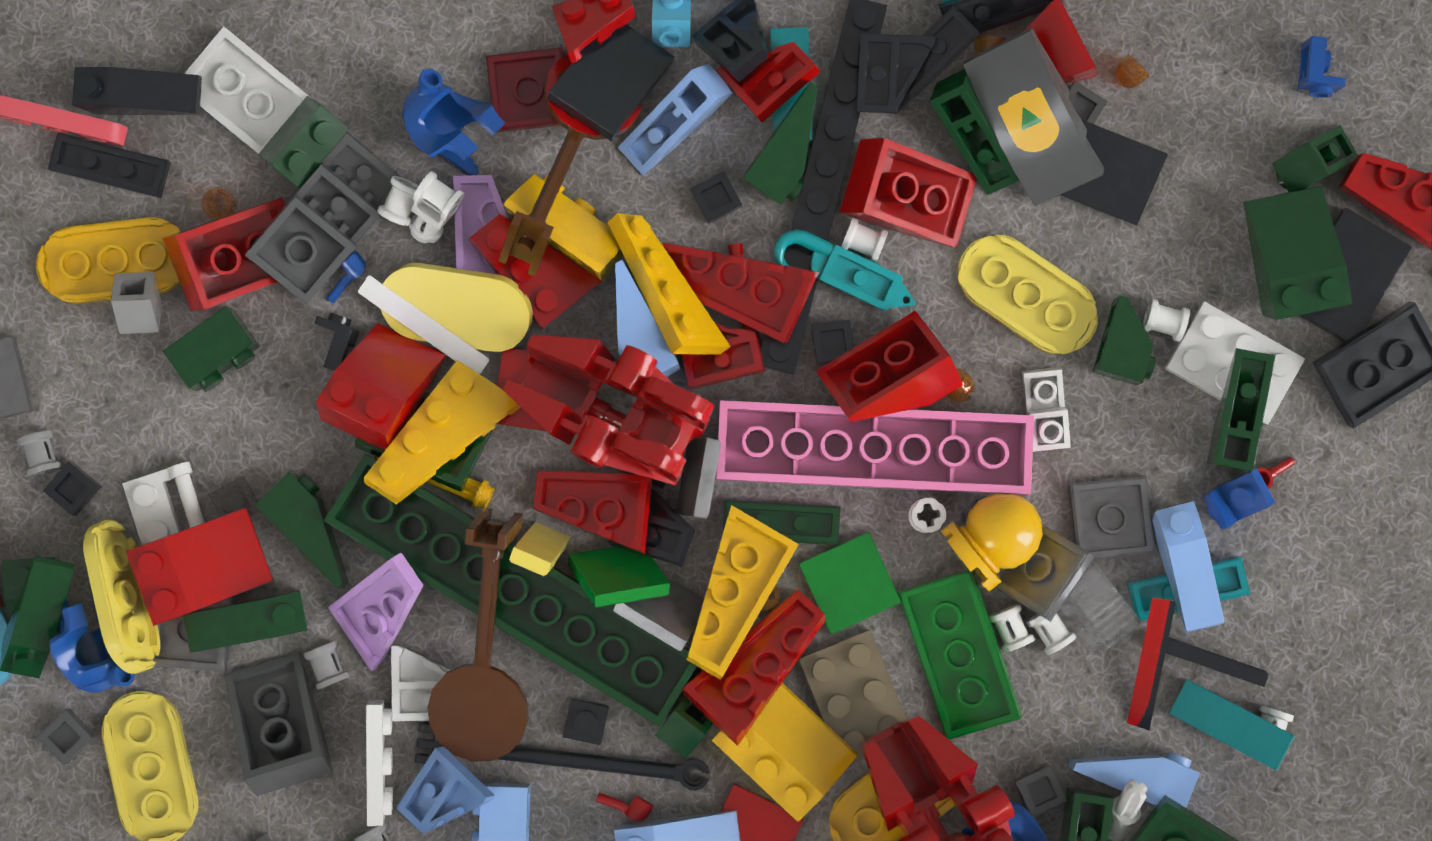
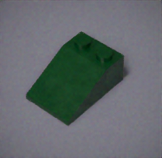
[1243,186,1352,320]

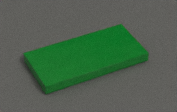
[898,569,1022,740]

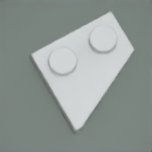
[391,645,451,721]

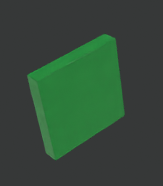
[798,532,901,634]
[568,547,670,607]

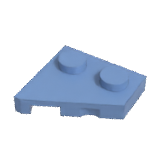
[396,746,495,834]

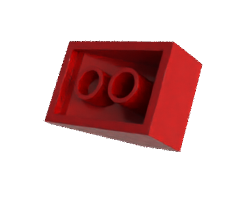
[840,138,977,248]
[163,197,285,311]
[816,310,963,422]
[316,323,446,451]
[126,507,274,626]

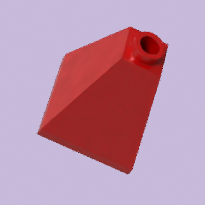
[1023,0,1098,84]

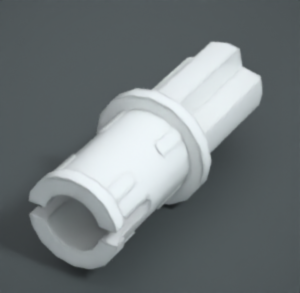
[1109,780,1148,841]

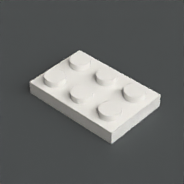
[184,27,311,154]
[1165,301,1305,426]
[366,699,393,826]

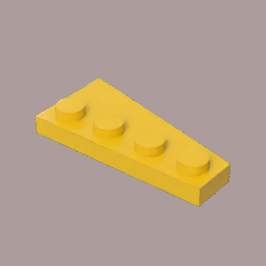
[364,360,521,505]
[686,505,799,680]

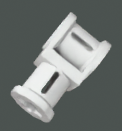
[409,171,465,243]

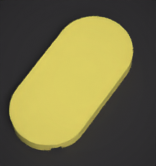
[958,235,1098,354]
[381,263,533,352]
[83,520,160,674]
[102,690,199,841]

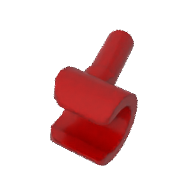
[1257,457,1295,489]
[596,792,653,821]

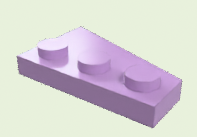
[452,175,508,274]
[328,553,424,671]

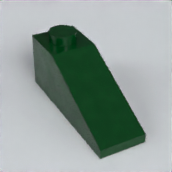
[929,69,1019,195]
[743,81,818,205]
[1207,348,1276,472]
[256,472,349,588]
[0,555,75,678]
[183,590,308,653]

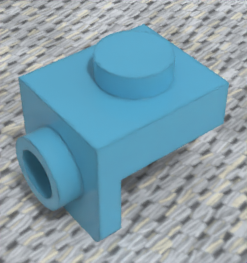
[652,0,691,47]

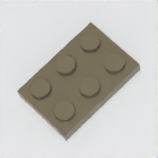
[798,629,907,765]

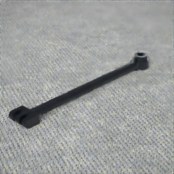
[415,723,710,791]

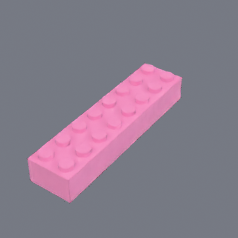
[716,400,1034,495]

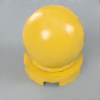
[941,493,1043,591]

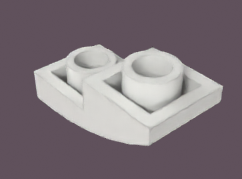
[1021,367,1071,452]

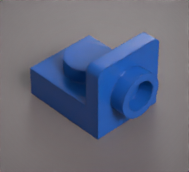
[1297,36,1346,98]
[1204,468,1275,530]

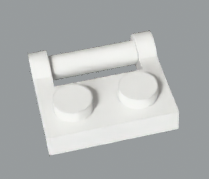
[122,462,205,545]

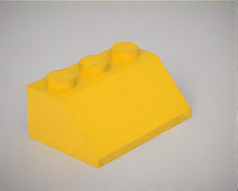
[503,174,623,282]
[712,683,858,822]

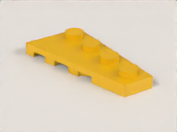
[607,213,731,355]

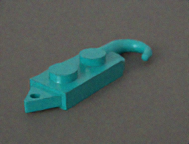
[773,229,916,312]

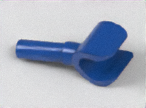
[326,251,366,303]

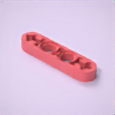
[0,95,128,147]

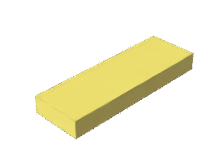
[509,522,571,576]

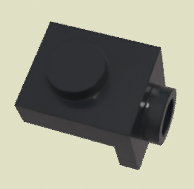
[315,313,360,371]

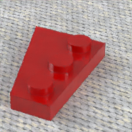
[468,214,602,330]
[533,471,652,554]

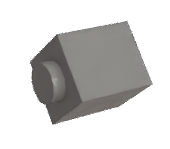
[111,272,162,334]

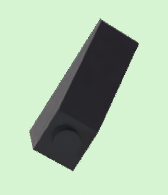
[72,67,202,115]

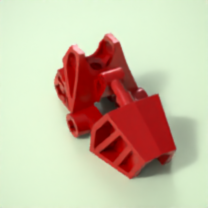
[503,335,714,486]
[860,715,1015,841]

